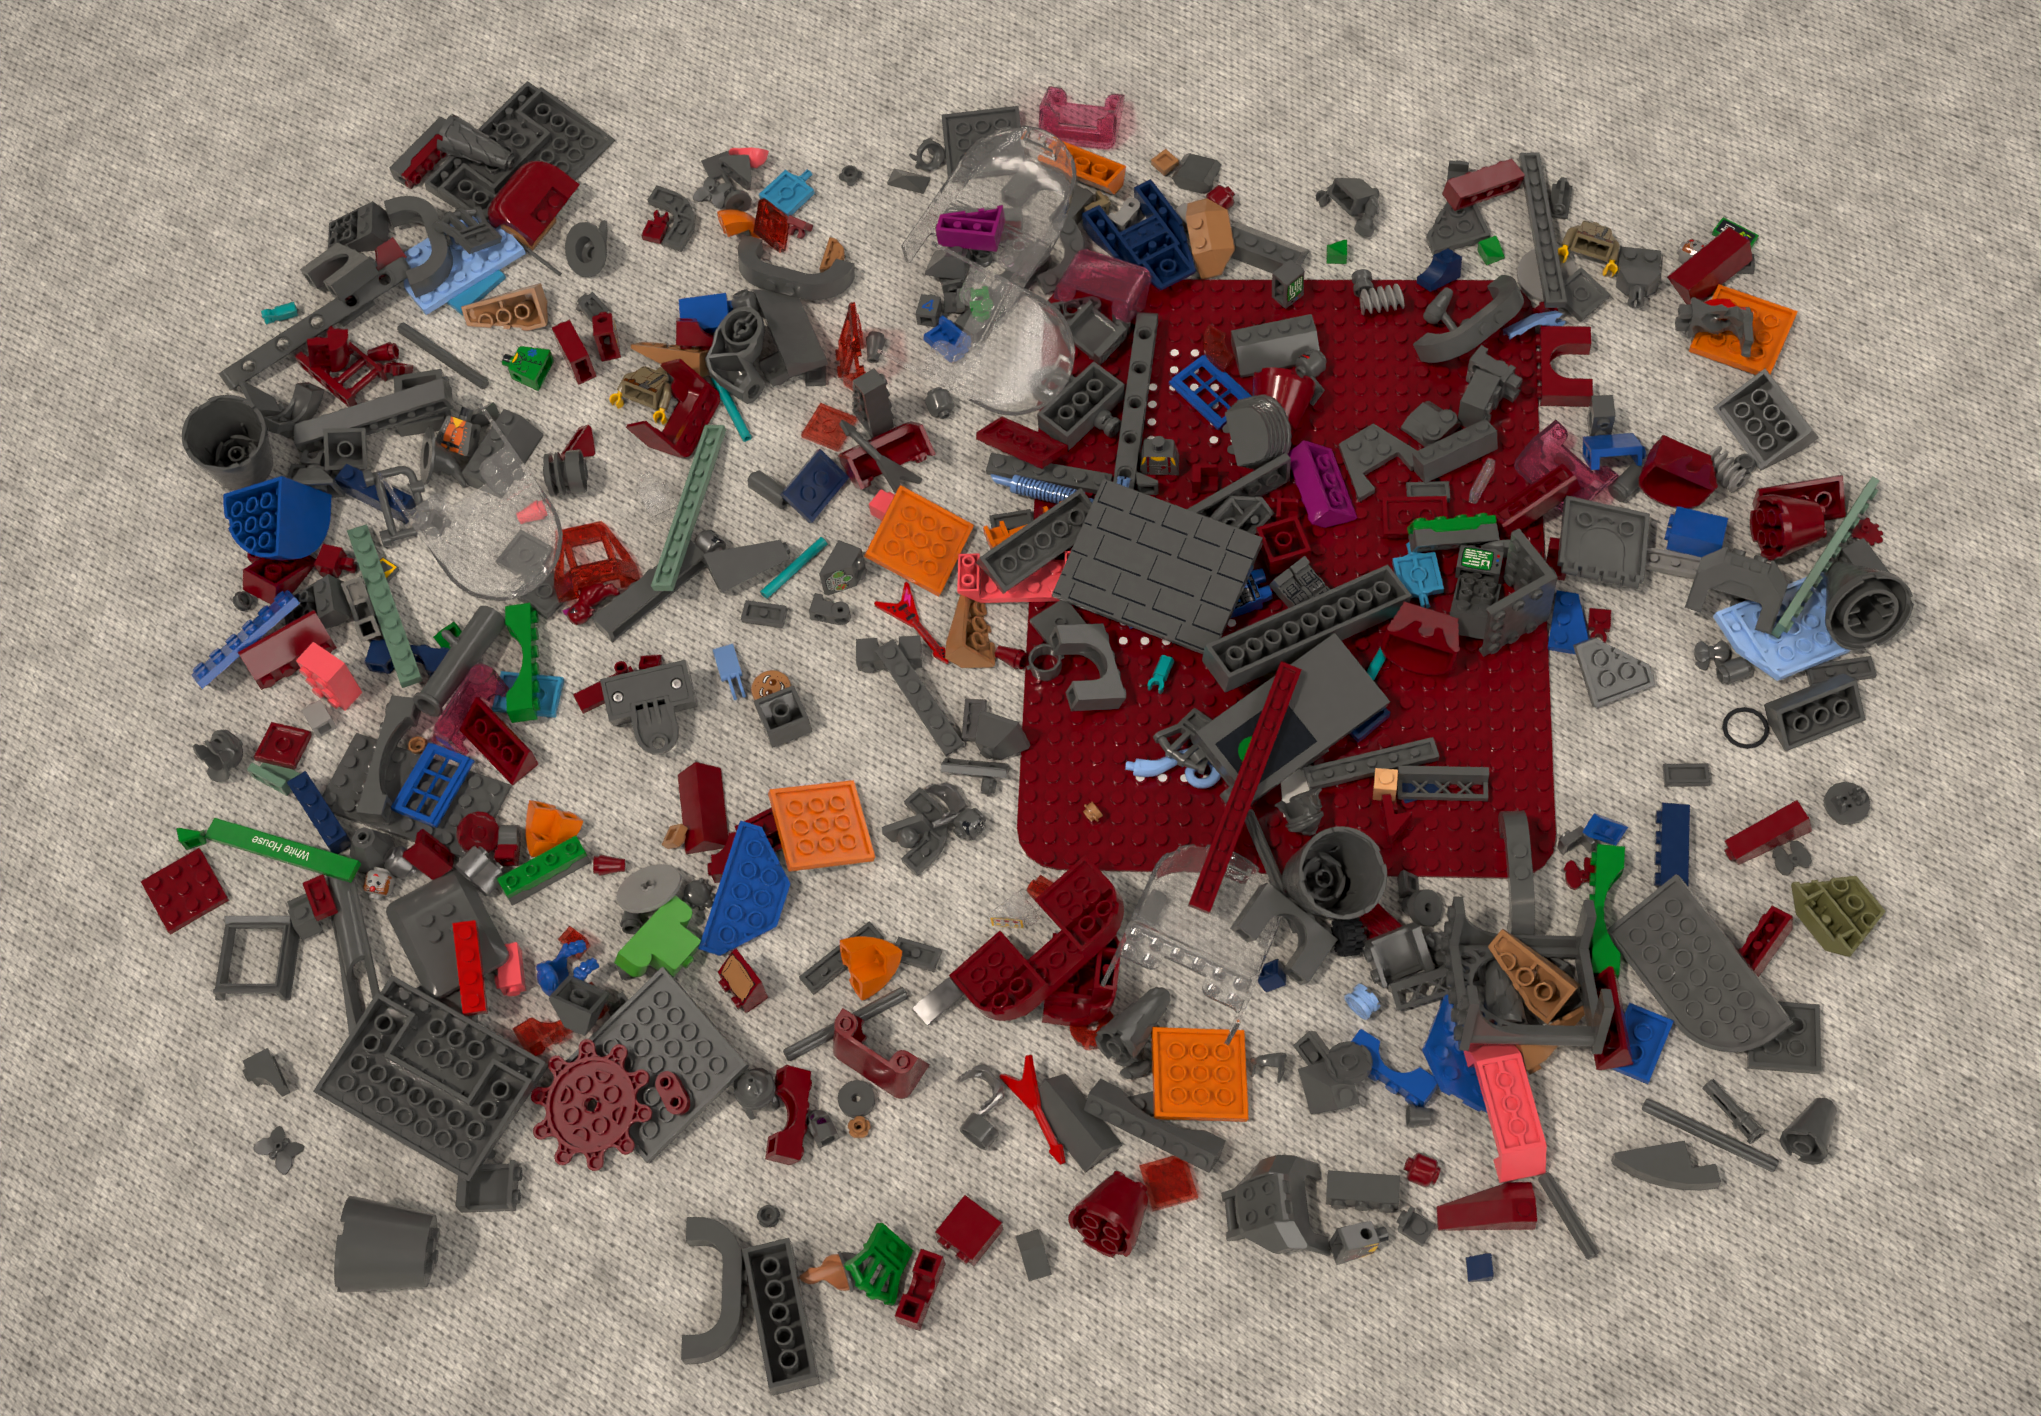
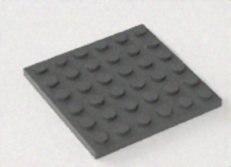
[566,967,749,1164]

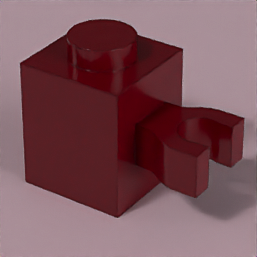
[314,544,358,578]

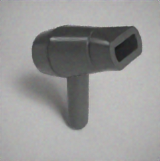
[1423,287,1458,331]

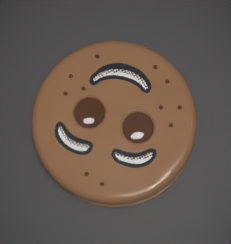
[751,670,791,700]

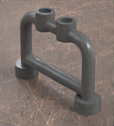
[362,466,431,547]

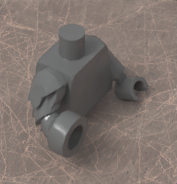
[1316,178,1380,237]

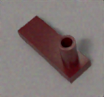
[573,661,633,714]

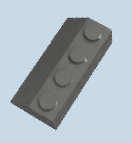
[1231,222,1309,273]
[1231,314,1320,378]
[462,409,544,499]
[1764,673,1866,751]

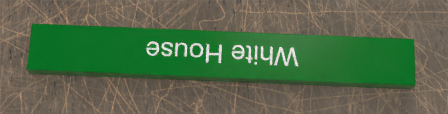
[204,818,361,883]

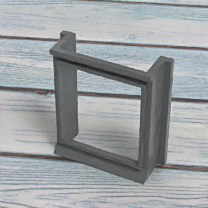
[213,916,300,1001]

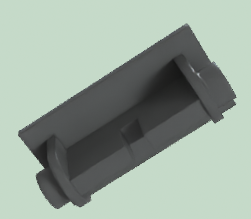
[1549,177,1573,219]

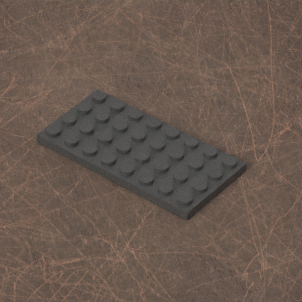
[322,733,511,858]

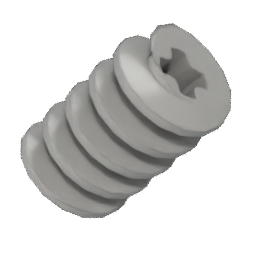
[1360,284,1404,315]
[1709,446,1750,492]

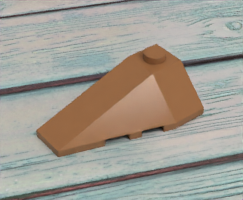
[631,342,710,377]
[945,594,996,668]
[1515,1006,1585,1075]

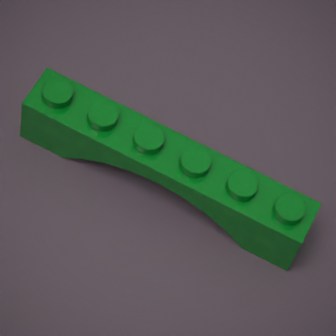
[505,603,541,723]
[1588,844,1625,979]

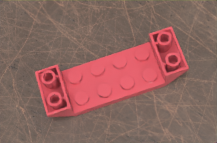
[957,551,1071,603]
[1464,1043,1547,1183]

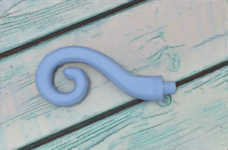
[1125,749,1221,789]

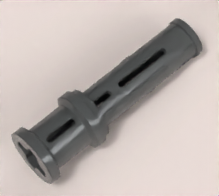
[1702,1079,1766,1144]

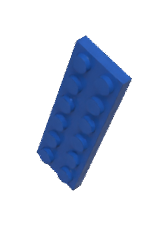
[191,590,300,689]

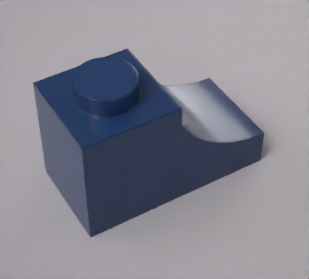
[1417,248,1462,292]

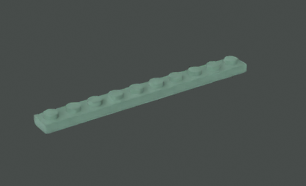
[651,425,726,591]
[1771,476,1880,638]
[347,524,422,688]

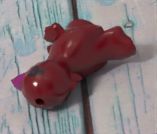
[562,577,620,625]

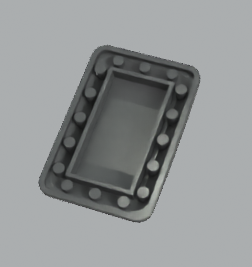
[386,869,509,1000]

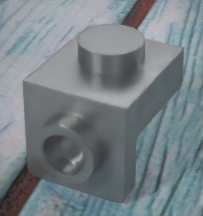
[1557,826,1595,855]

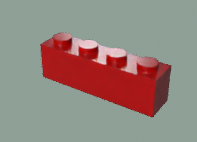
[452,920,488,1017]

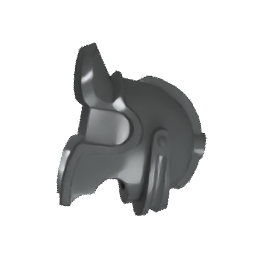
[192,729,243,782]
[1275,787,1324,836]
[733,1068,780,1120]

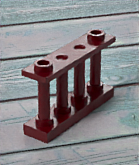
[295,326,388,407]

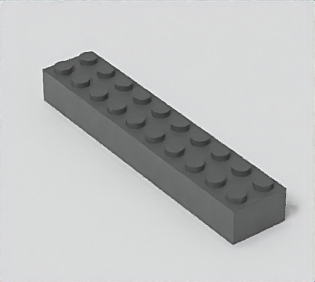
[1202,565,1412,693]

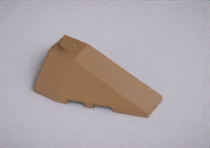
[461,283,548,331]
[1488,929,1581,1025]

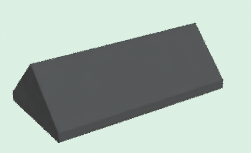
[1038,1074,1122,1173]

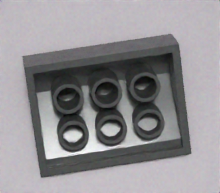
[1713,369,1819,471]

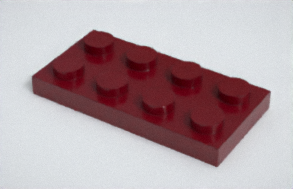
[976,416,1068,469]

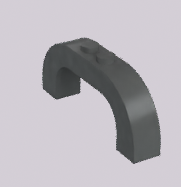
[384,196,453,298]
[738,235,855,300]
[1413,275,1524,363]
[1498,811,1535,935]
[681,1217,749,1365]

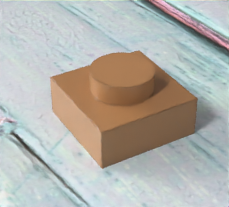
[1151,149,1179,176]
[662,824,688,849]

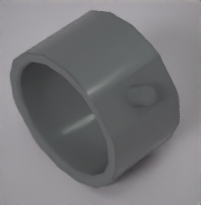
[1026,644,1064,681]
[959,1112,999,1151]

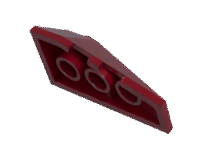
[1436,1182,1537,1231]

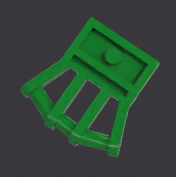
[844,1223,914,1306]

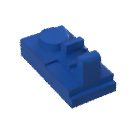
[1583,813,1628,846]

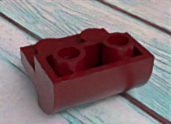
[307,328,350,373]

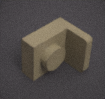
[1084,190,1111,215]

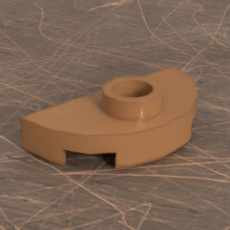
[819,237,845,273]

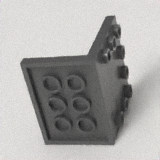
[1479,529,1558,657]

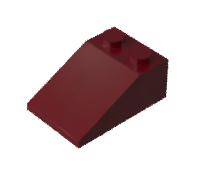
[242,555,316,605]

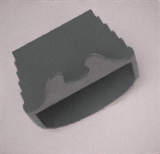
[1222,394,1292,470]

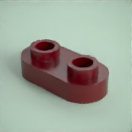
[655,1071,690,1116]

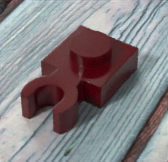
[641,210,670,244]
[383,362,413,376]
[1587,608,1612,643]

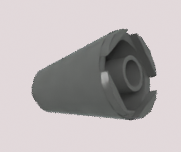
[1780,1098,1836,1165]

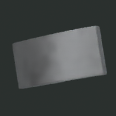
[913,977,964,1025]

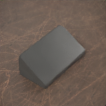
[1293,1031,1329,1066]

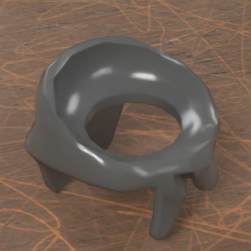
[909,138,945,171]
[1250,1052,1287,1083]

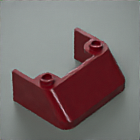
[626,359,720,458]
[838,421,936,490]

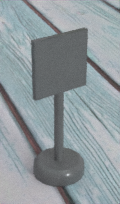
[701,151,752,212]

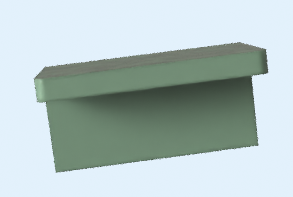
[247,763,300,796]

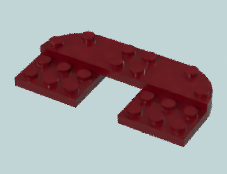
[949,855,1124,1021]

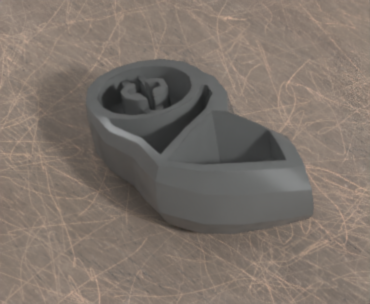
[705,306,765,404]

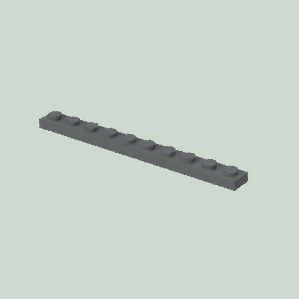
[1519,152,1567,308]

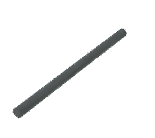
[515,238,562,276]

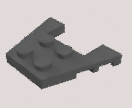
[1339,423,1417,502]

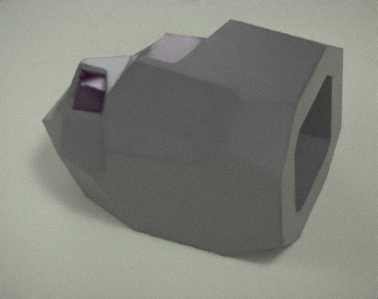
[807,1110,840,1148]

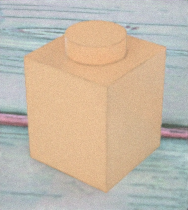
[1373,768,1398,801]

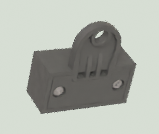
[600,660,698,755]

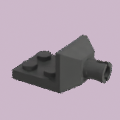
[1616,246,1662,308]

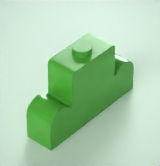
[614,895,701,977]

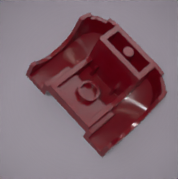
[487,161,580,246]
[1042,933,1121,1027]

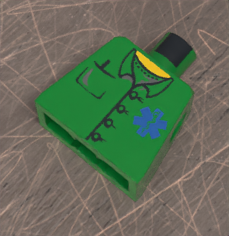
[502,346,554,391]

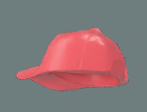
[729,147,769,168]

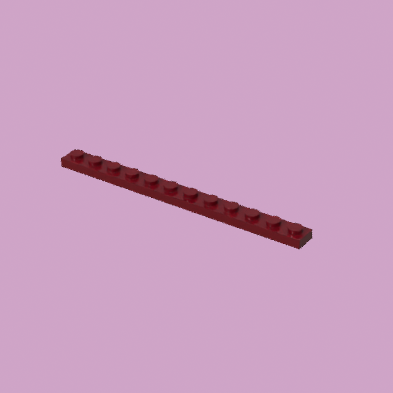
[1188,661,1302,914]

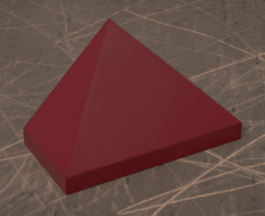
[560,425,596,461]

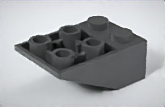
[328,201,389,252]
[284,574,352,629]
[1450,577,1501,639]

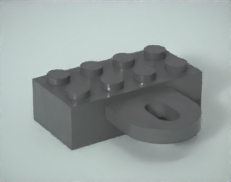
[1030,361,1125,451]

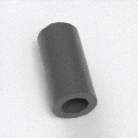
[747,470,789,509]

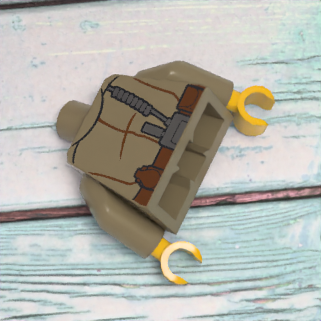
[1557,221,1620,278]
[609,366,671,425]

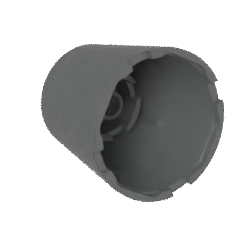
[181,395,273,491]
[1282,826,1387,920]
[334,1196,440,1293]

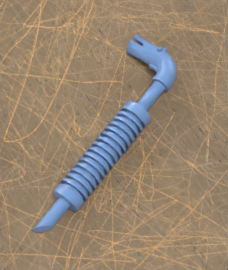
[991,474,1131,504]

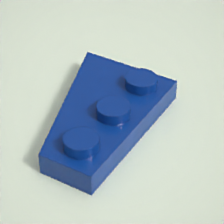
[1548,590,1588,655]

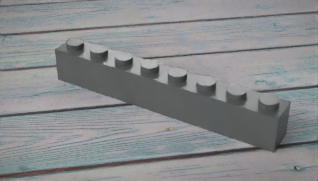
[293,378,454,453]

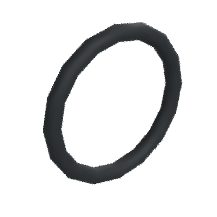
[1722,707,1769,749]

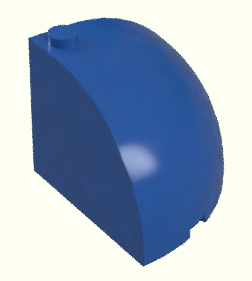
[223,476,332,560]

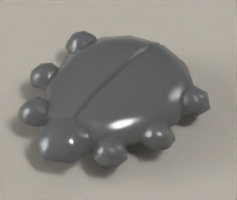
[682,878,716,911]

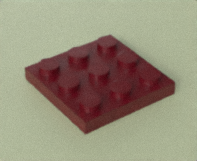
[140,847,229,935]

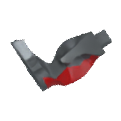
[1675,298,1754,357]

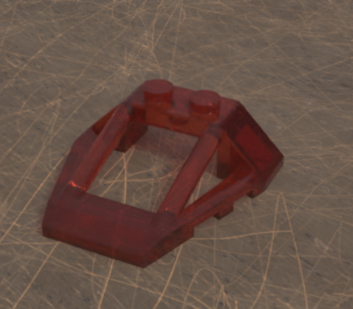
[835,302,866,391]
[554,521,640,603]

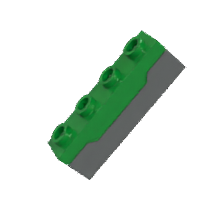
[1407,513,1500,552]
[497,835,591,906]

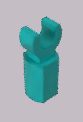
[261,302,299,325]
[1148,655,1174,694]

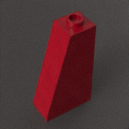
[1724,800,1812,865]

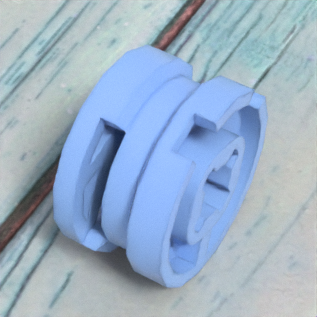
[1345,983,1381,1020]

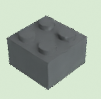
[1458,369,1502,427]

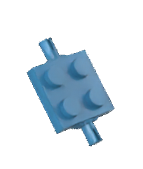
[759,169,815,219]
[1392,542,1444,608]

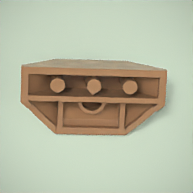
[1186,198,1235,279]

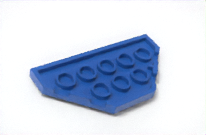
[698,820,791,956]
[1422,995,1487,1113]

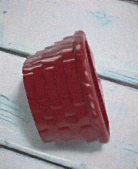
[1638,435,1718,509]
[1381,602,1460,676]

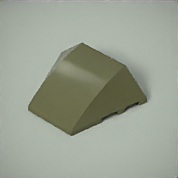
[1791,876,1886,957]

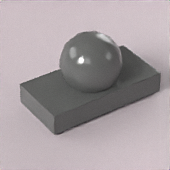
[882,814,932,849]

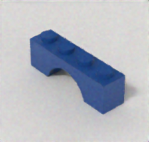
[1351,1028,1438,1108]

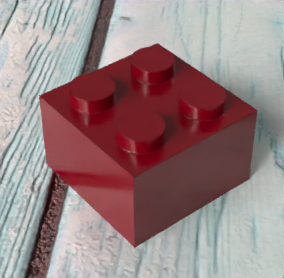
[1256,515,1311,575]

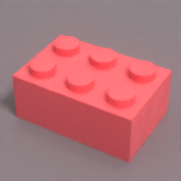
[296,642,362,711]

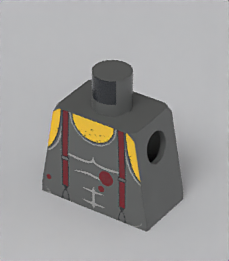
[1139,436,1180,475]
[1329,1221,1389,1265]

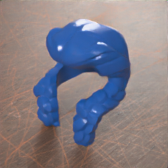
[536,940,599,997]

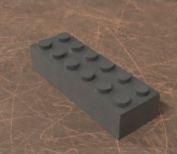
[742,1238,820,1396]

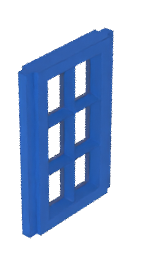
[1169,354,1252,430]
[391,743,475,828]

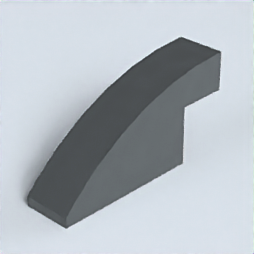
[1611,1140,1721,1191]

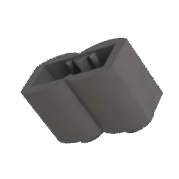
[454,846,505,896]

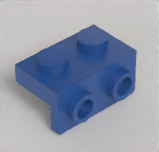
[923,315,970,363]

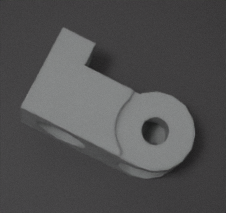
[1108,198,1140,232]

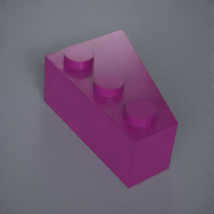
[936,205,1005,252]

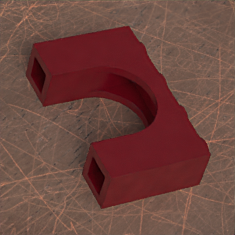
[1535,326,1593,407]

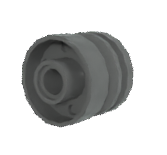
[543,449,588,497]

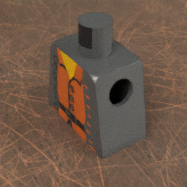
[436,407,481,457]

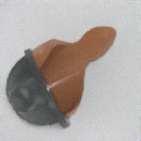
[799,1251,865,1292]

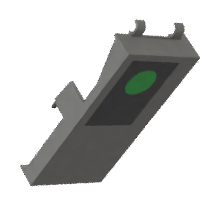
[1189,633,1390,806]

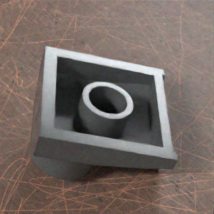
[1401,401,1461,447]

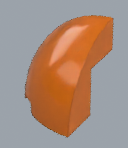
[717,209,768,238]
[526,800,583,857]
[840,936,902,1001]

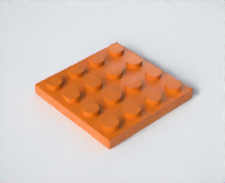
[1689,284,1798,375]
[864,485,974,597]
[768,780,875,872]
[1151,1027,1249,1122]

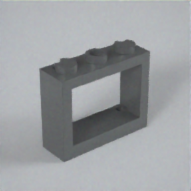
[394,369,451,437]

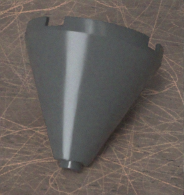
[1825,562,1913,651]

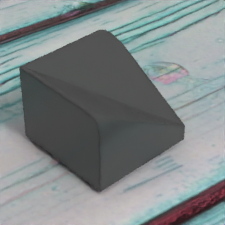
[1136,472,1158,495]

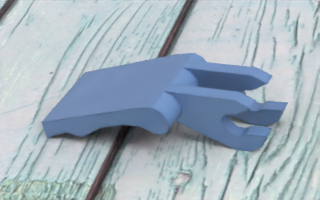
[1503,310,1565,339]
[713,644,746,700]

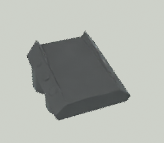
[1172,153,1222,194]

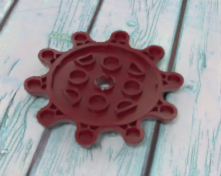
[531,1039,652,1171]

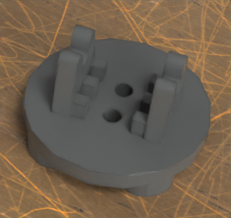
[1823,782,1870,825]

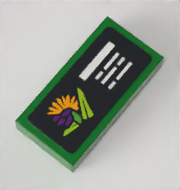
[1712,217,1759,248]

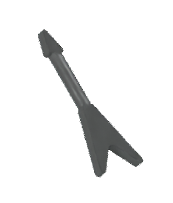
[839,420,923,493]

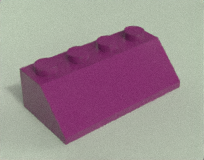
[1288,440,1357,528]

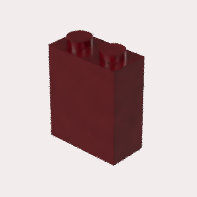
[552,319,597,385]

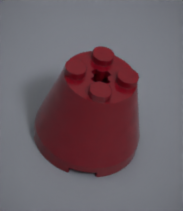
[1252,367,1316,437]
[1750,494,1827,560]
[1068,1171,1148,1258]

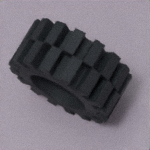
[1331,917,1365,957]

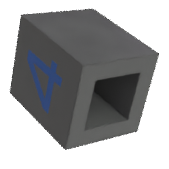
[916,294,942,327]

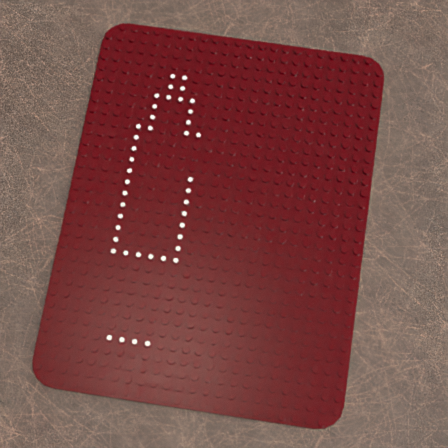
[1017,279,1556,879]

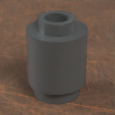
[1716,656,1751,684]

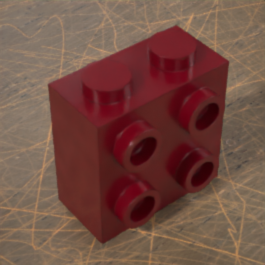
[935,1195,1004,1266]

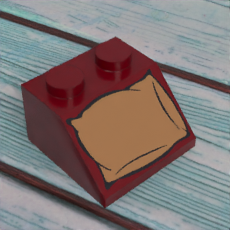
[717,948,768,1013]

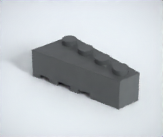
[852,368,894,438]

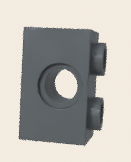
[1587,395,1616,436]

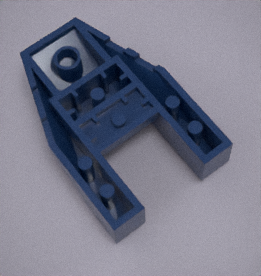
[1082,179,1196,291]

